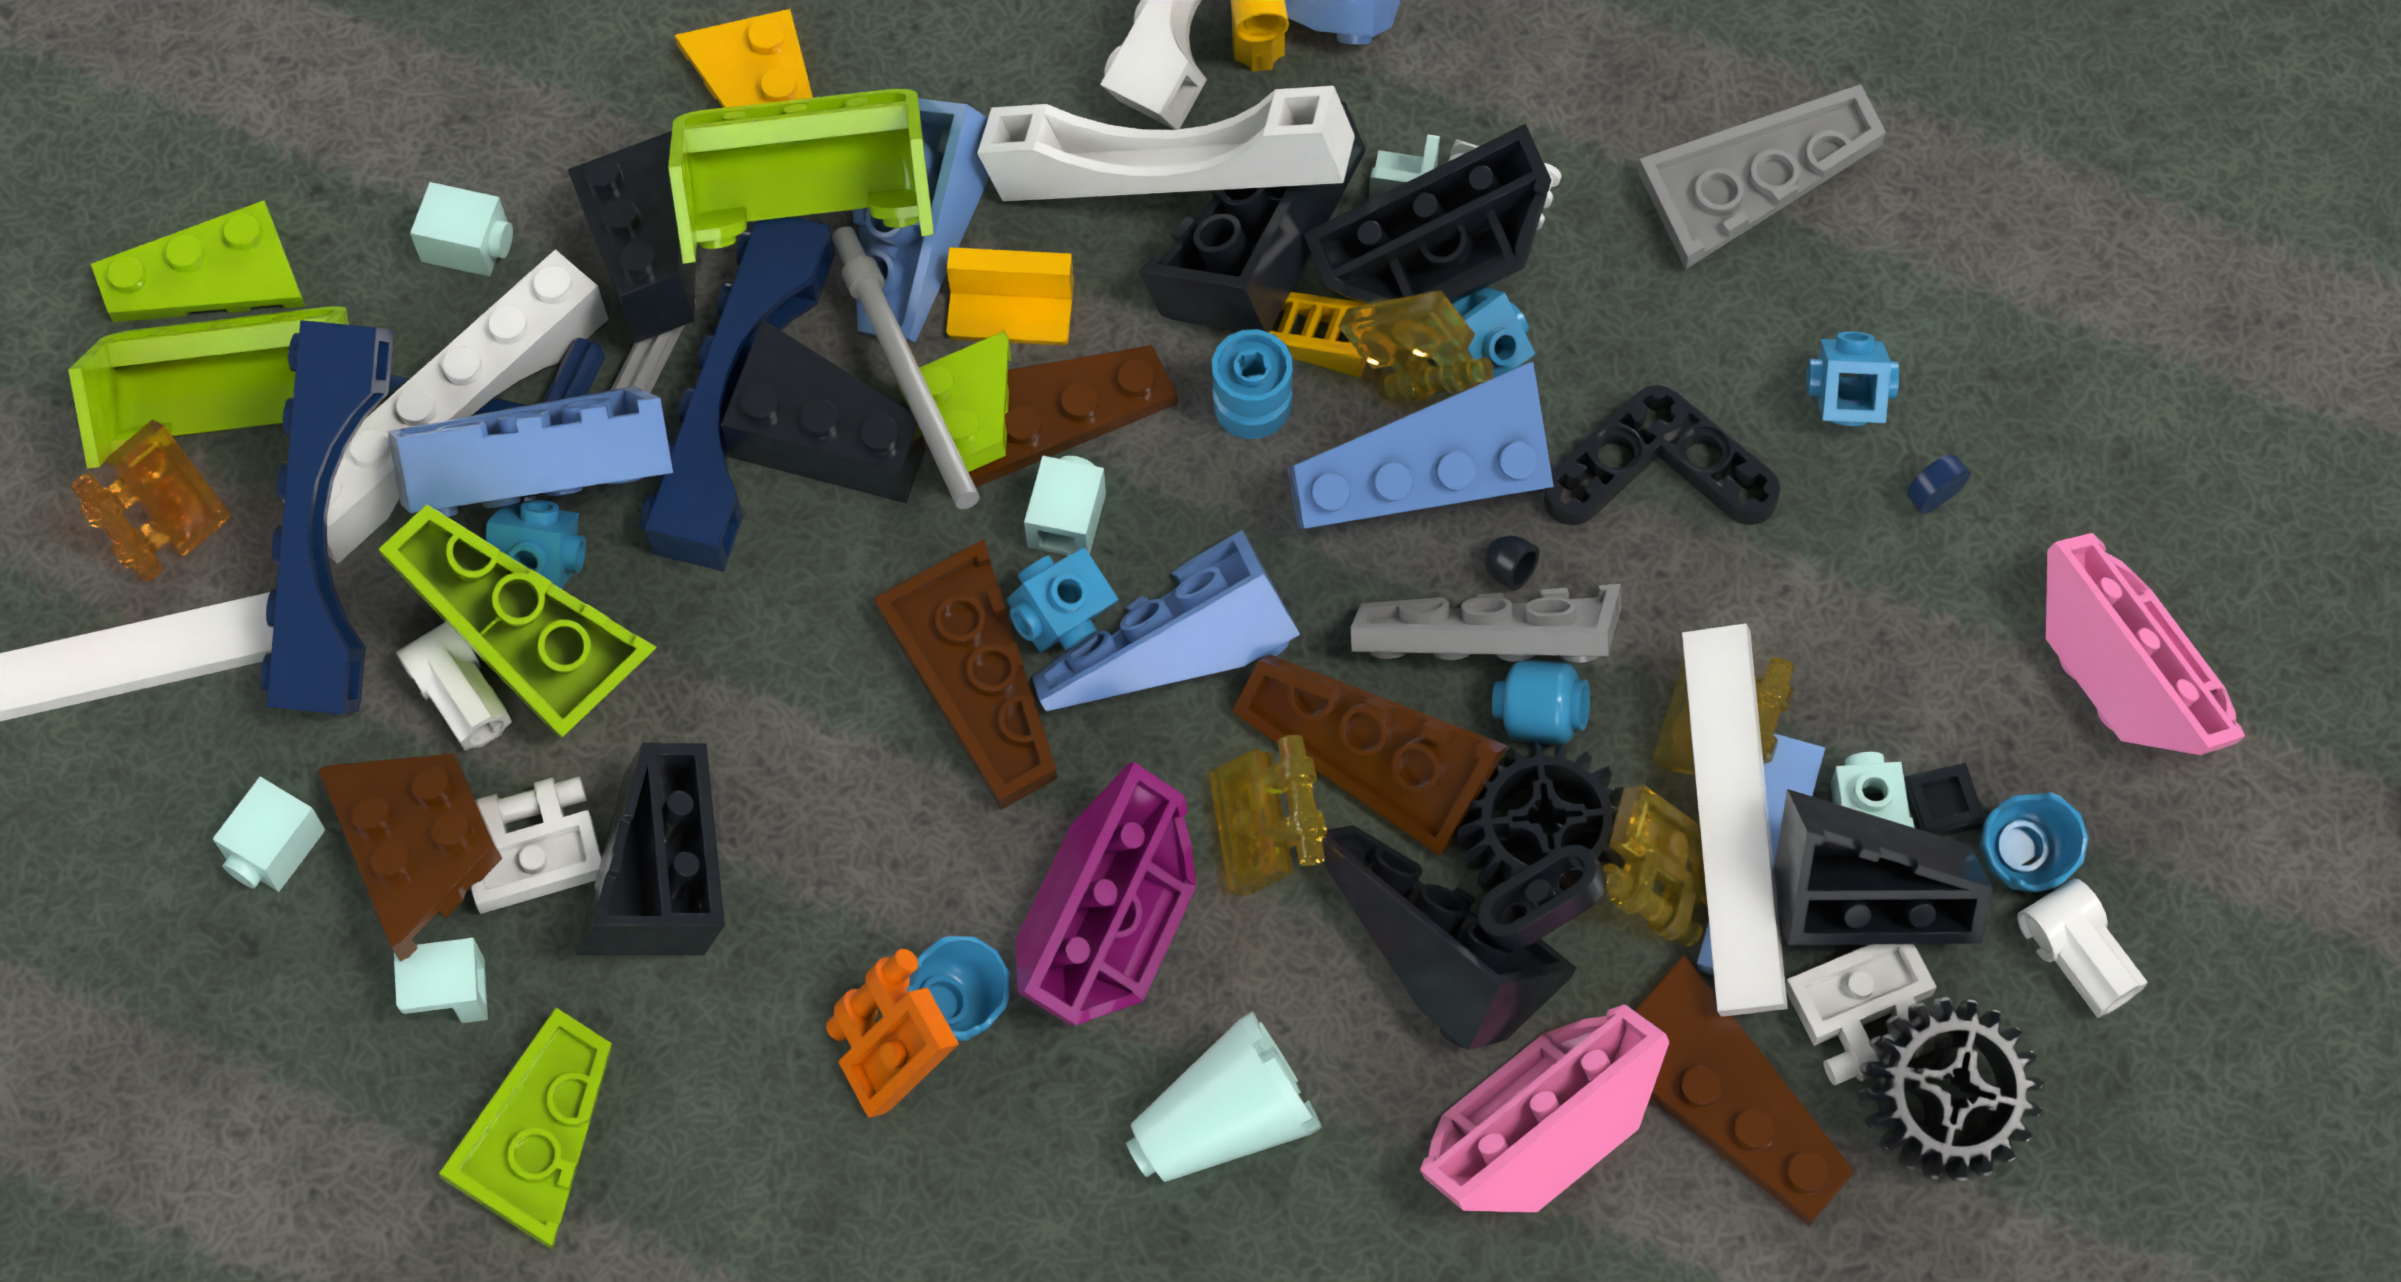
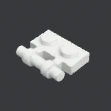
[471,776,602,914]
[1785,944,1950,1085]

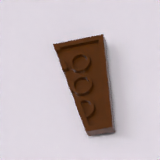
[904,345,1178,498]
[1232,654,1508,856]
[1635,955,1854,1227]

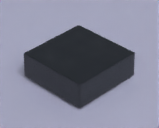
[1904,762,1985,837]

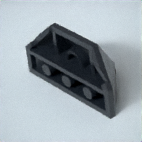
[1303,124,1552,323]

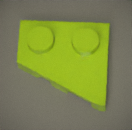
[896,331,1011,472]

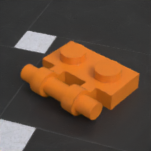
[826,949,959,1118]

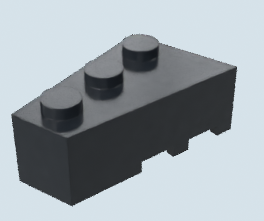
[567,131,696,343]
[721,319,926,503]

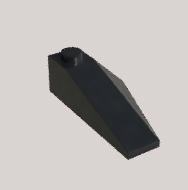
[1309,825,1577,1050]

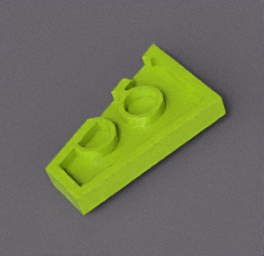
[91,200,306,322]
[439,1008,612,1250]

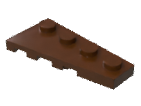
[874,539,1057,810]

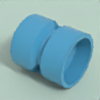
[1212,329,1293,439]

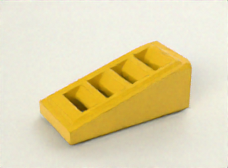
[1269,292,1380,378]

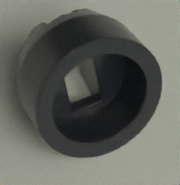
[1484,535,1540,591]

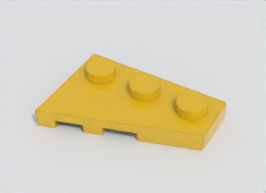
[674,9,813,108]

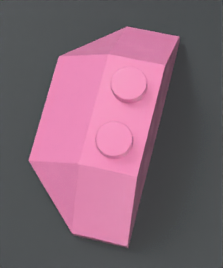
[2046,533,2245,755]
[1420,1004,1669,1213]

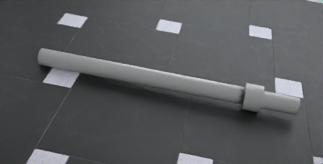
[832,227,980,509]

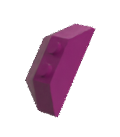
[1015,762,1196,1026]

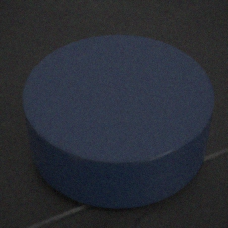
[1907,455,1971,514]

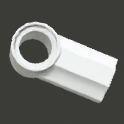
[396,622,512,751]
[2017,878,2148,1018]

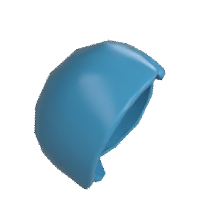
[1979,792,2089,893]
[907,935,1010,1041]

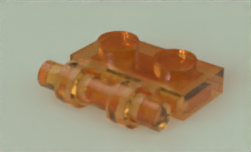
[71,419,232,581]

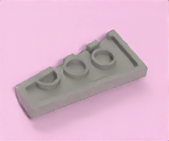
[1637,84,1886,270]
[1351,584,1621,663]

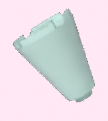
[1126,1011,1322,1182]

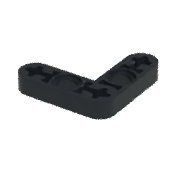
[1544,384,1780,526]

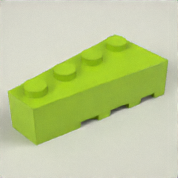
[379,504,657,739]

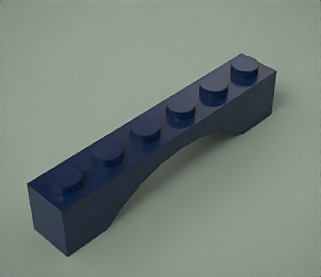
[640,217,835,572]
[260,320,394,714]

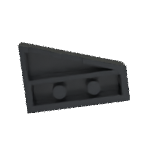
[576,742,725,955]
[1774,789,1993,945]

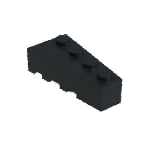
[1139,101,1366,333]

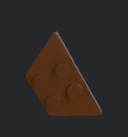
[318,753,502,962]

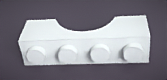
[1100,0,1207,130]

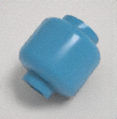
[1492,660,1590,746]

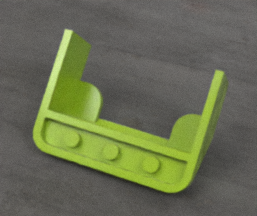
[668,89,934,264]
[68,306,349,469]

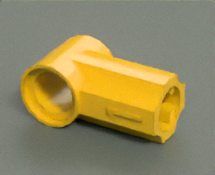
[1230,0,1289,72]

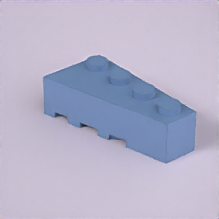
[1287,362,1554,529]
[387,386,673,517]

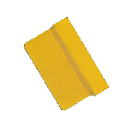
[946,247,1074,346]

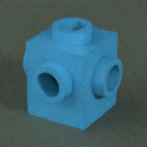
[1427,287,1536,385]
[1806,331,1899,426]
[486,500,586,589]
[1006,547,1119,653]

